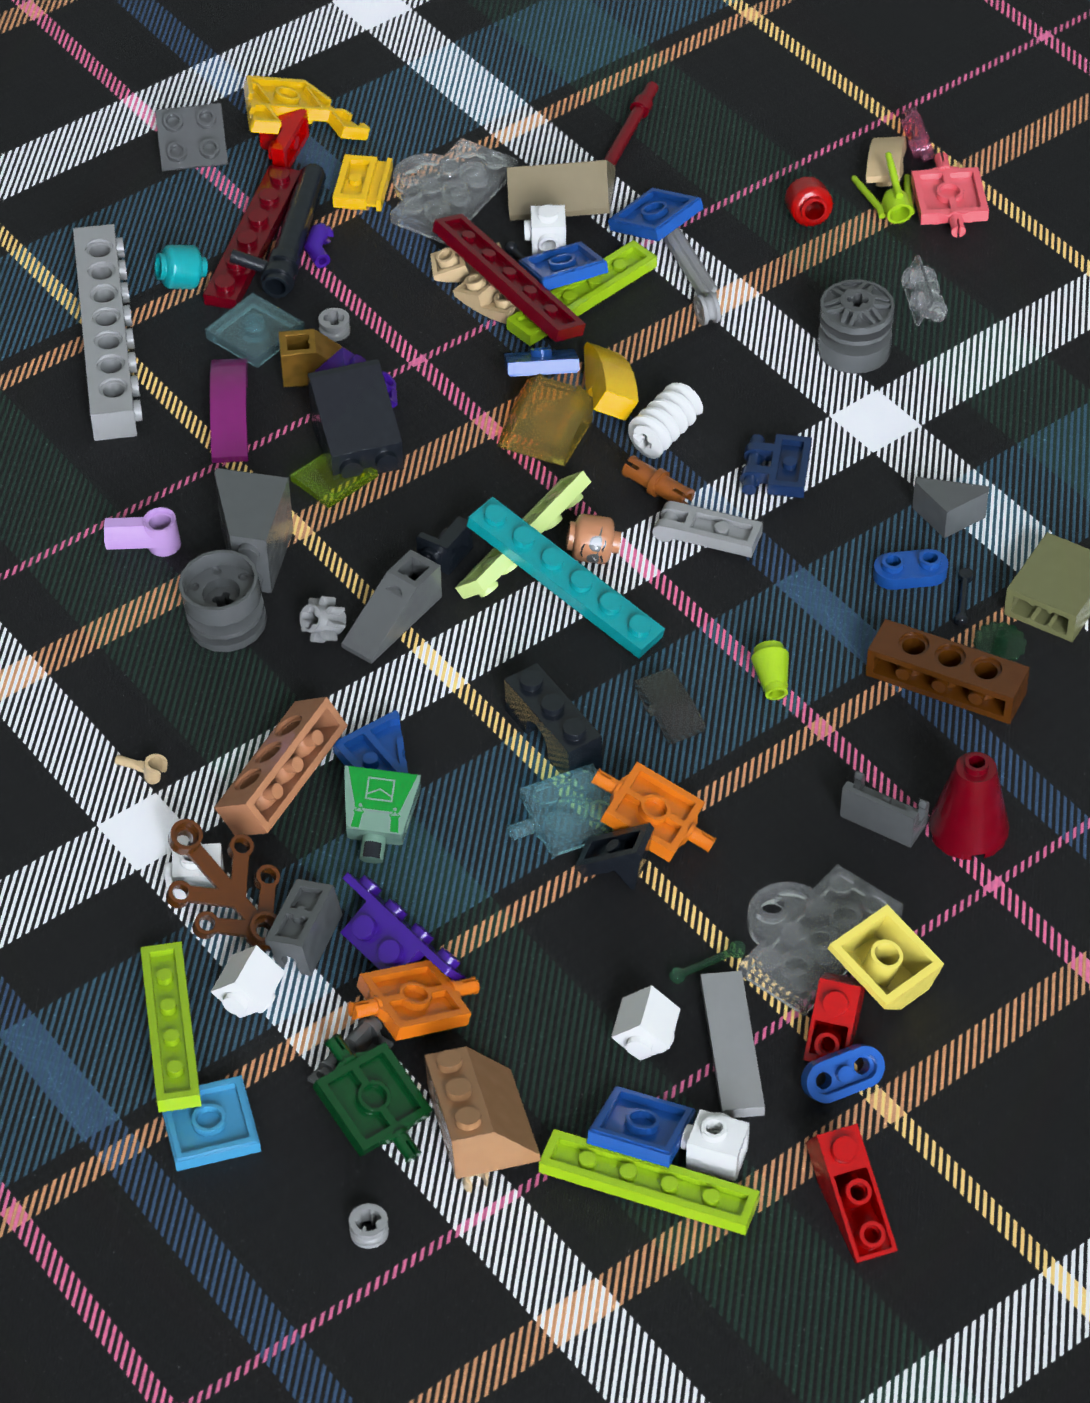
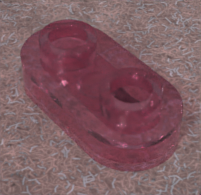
[900,105,936,162]

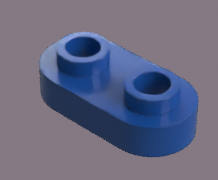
[873,549,948,590]
[801,1044,885,1103]

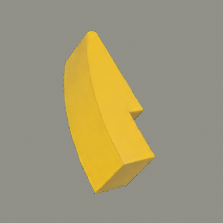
[584,342,639,421]

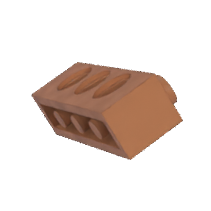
[214,697,348,836]

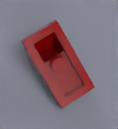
[259,109,309,169]

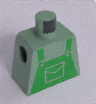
[344,765,421,864]

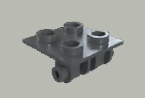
[155,103,228,171]

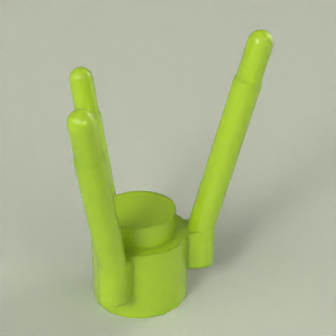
[851,152,915,224]

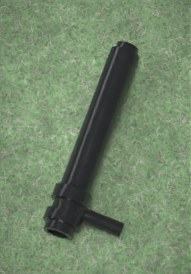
[229,164,326,298]

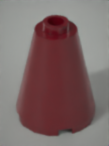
[929,752,1009,860]

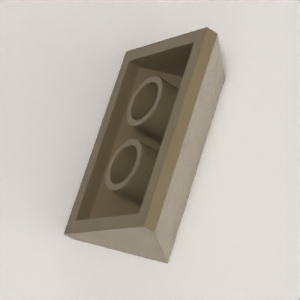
[507,160,616,221]

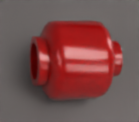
[785,177,833,227]

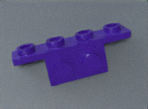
[340,872,467,981]

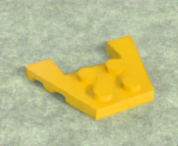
[243,75,370,140]

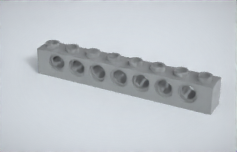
[73,224,143,441]

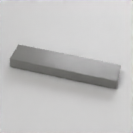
[700,971,765,1118]

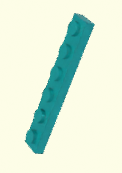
[467,497,665,659]

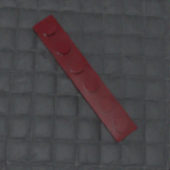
[203,165,301,310]
[432,213,586,342]

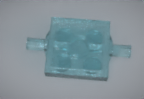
[507,763,616,858]

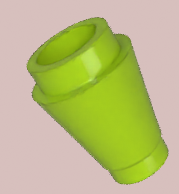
[751,640,789,700]

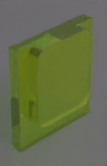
[290,453,378,508]

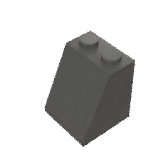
[214,468,294,593]

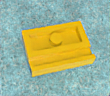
[332,154,393,211]

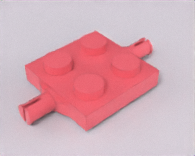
[911,152,989,237]

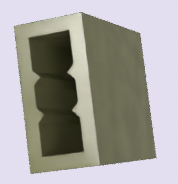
[1004,532,1090,642]

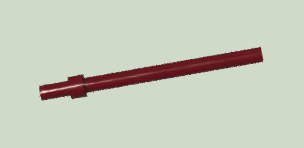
[604,81,659,165]

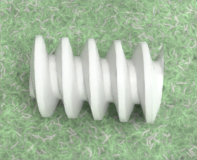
[628,383,703,459]

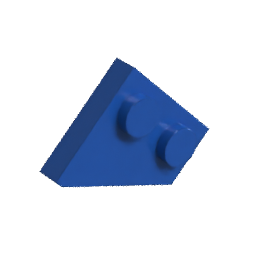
[333,710,408,773]

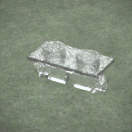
[902,255,948,327]

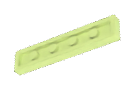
[455,471,591,599]

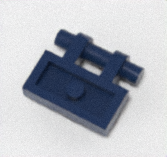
[740,434,812,498]

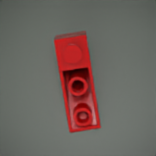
[805,1123,898,1264]

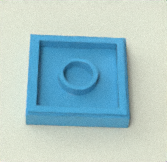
[162,1075,261,1171]

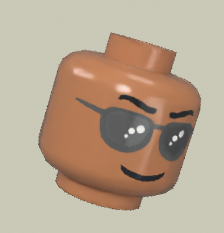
[566,514,621,564]

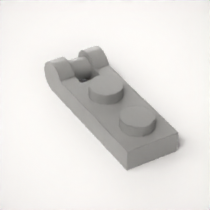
[652,501,763,558]

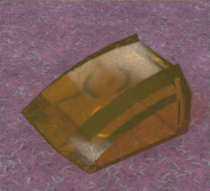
[497,373,593,466]

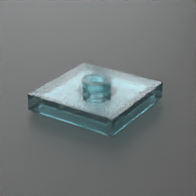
[205,293,305,368]

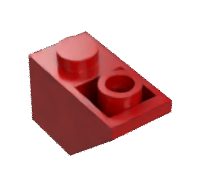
[803,972,865,1062]

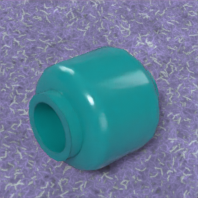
[154,244,208,289]

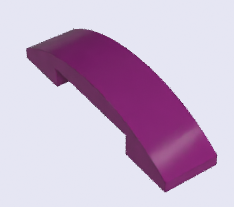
[210,358,248,463]

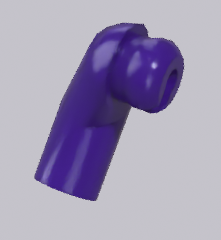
[304,223,334,268]

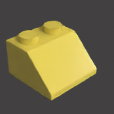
[827,904,944,1010]

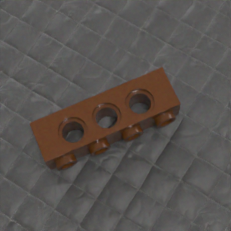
[866,619,1030,724]

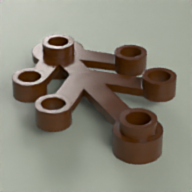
[166,819,280,951]

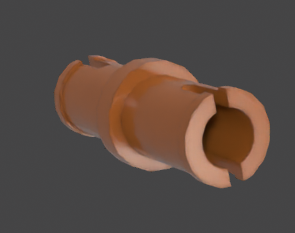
[622,455,695,505]

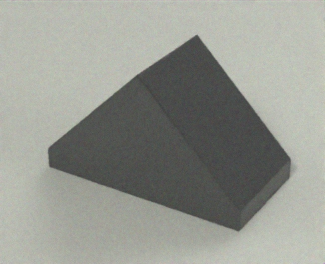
[912,477,989,538]

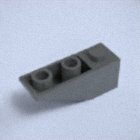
[341,550,442,664]

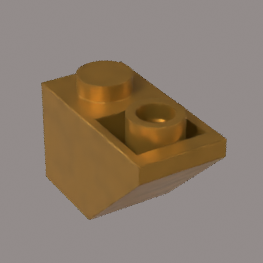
[278,329,349,387]

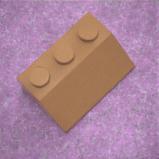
[424,1046,541,1179]

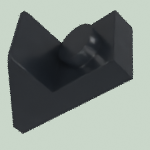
[575,823,654,890]

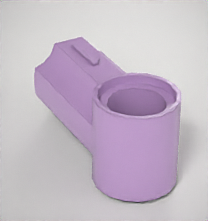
[104,507,181,557]

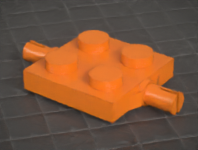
[591,762,717,862]
[348,960,480,1041]

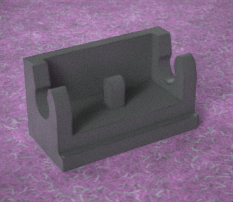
[840,771,930,848]
[265,879,343,976]

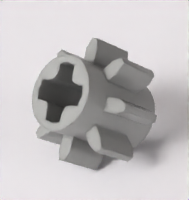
[300,596,346,643]

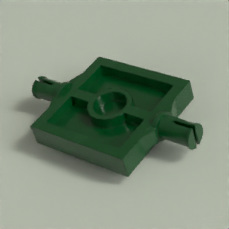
[313,1034,433,1163]

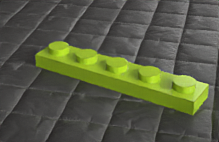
[506,240,657,346]
[140,941,202,1112]
[539,1129,760,1236]

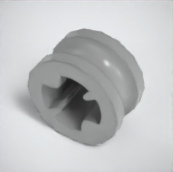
[693,291,721,326]
[318,307,350,342]
[348,1203,389,1249]

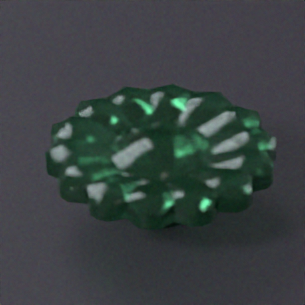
[973,622,1027,661]

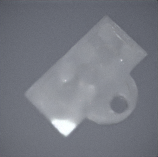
[390,138,518,244]
[738,864,903,1017]

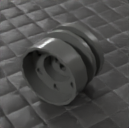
[817,279,895,374]
[178,550,267,652]

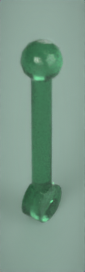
[669,940,746,984]

